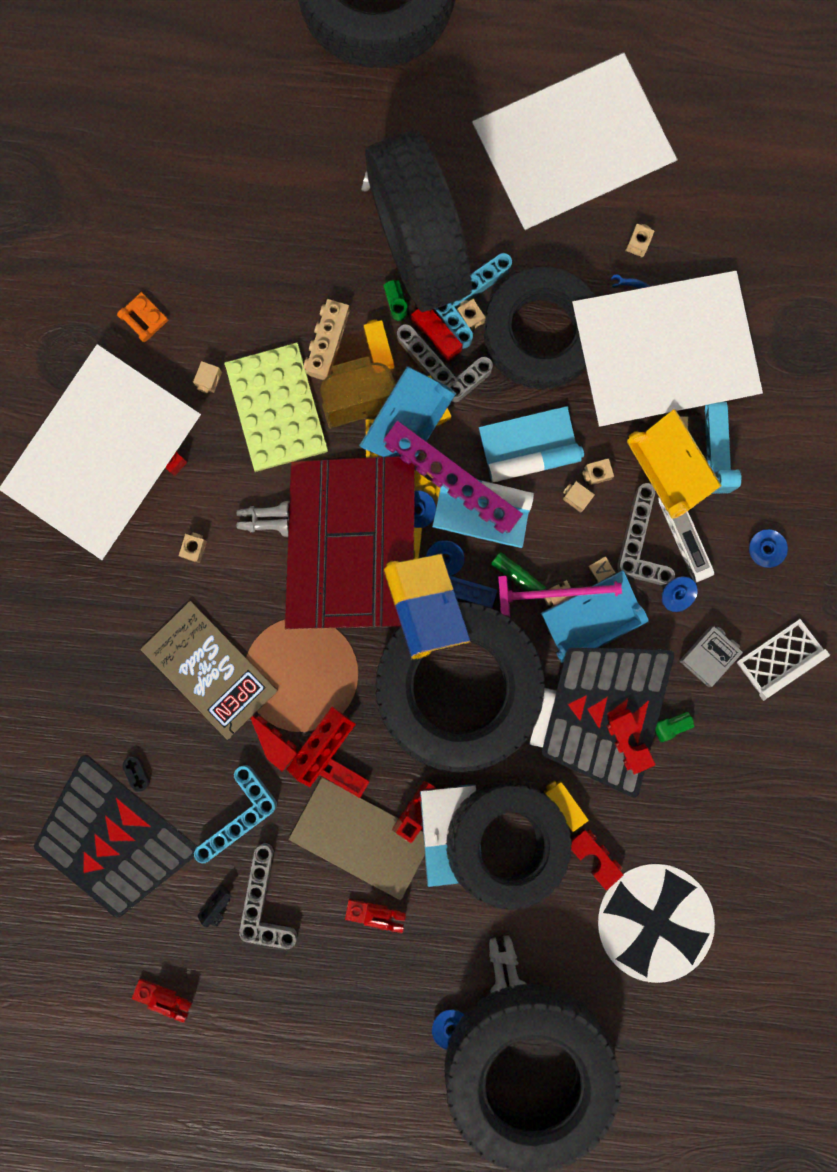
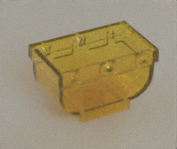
[320,356,397,428]

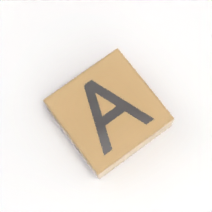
[588,557,615,583]

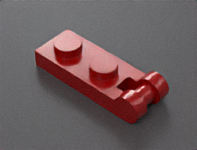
[320,758,370,798]

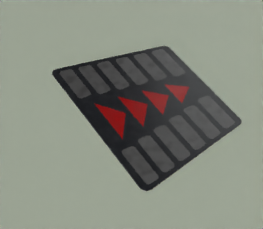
[542,648,675,797]
[34,756,197,918]

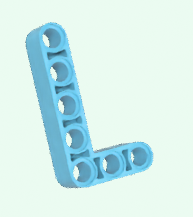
[434,253,512,348]
[705,401,741,494]
[194,765,277,863]

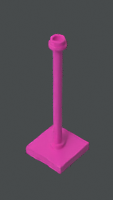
[499,576,622,617]

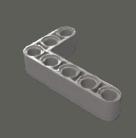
[397,324,493,402]
[617,483,675,585]
[239,843,298,949]

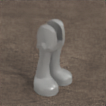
[236,501,290,537]

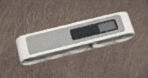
[658,497,714,583]

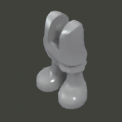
[489,935,527,993]

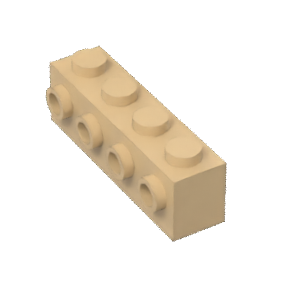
[303,299,350,381]

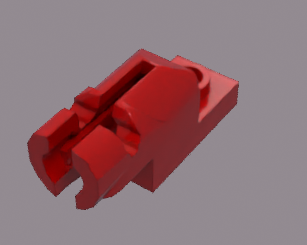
[345,899,406,933]
[132,978,192,1023]

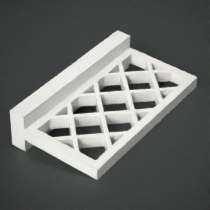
[737,619,830,701]

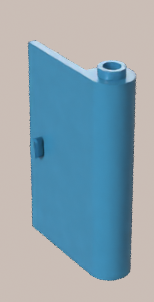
[359,366,456,458]
[541,570,648,663]

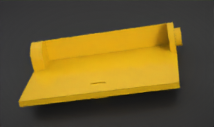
[627,409,722,519]

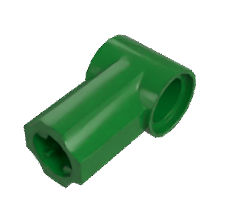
[383,280,408,321]
[655,712,695,743]

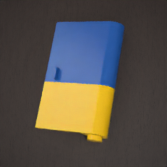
[384,554,470,659]

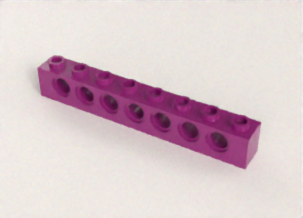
[383,421,523,534]

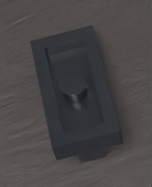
[197,885,232,928]

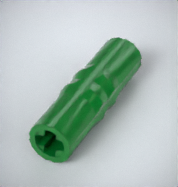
[491,552,546,599]

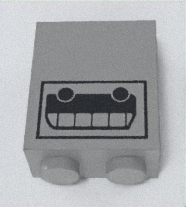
[679,626,743,687]

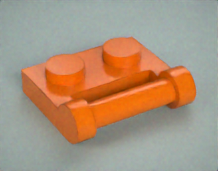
[117,292,169,342]

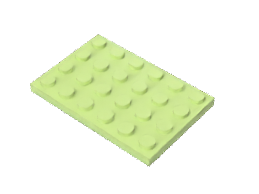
[225,343,328,472]

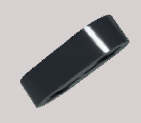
[123,756,150,792]

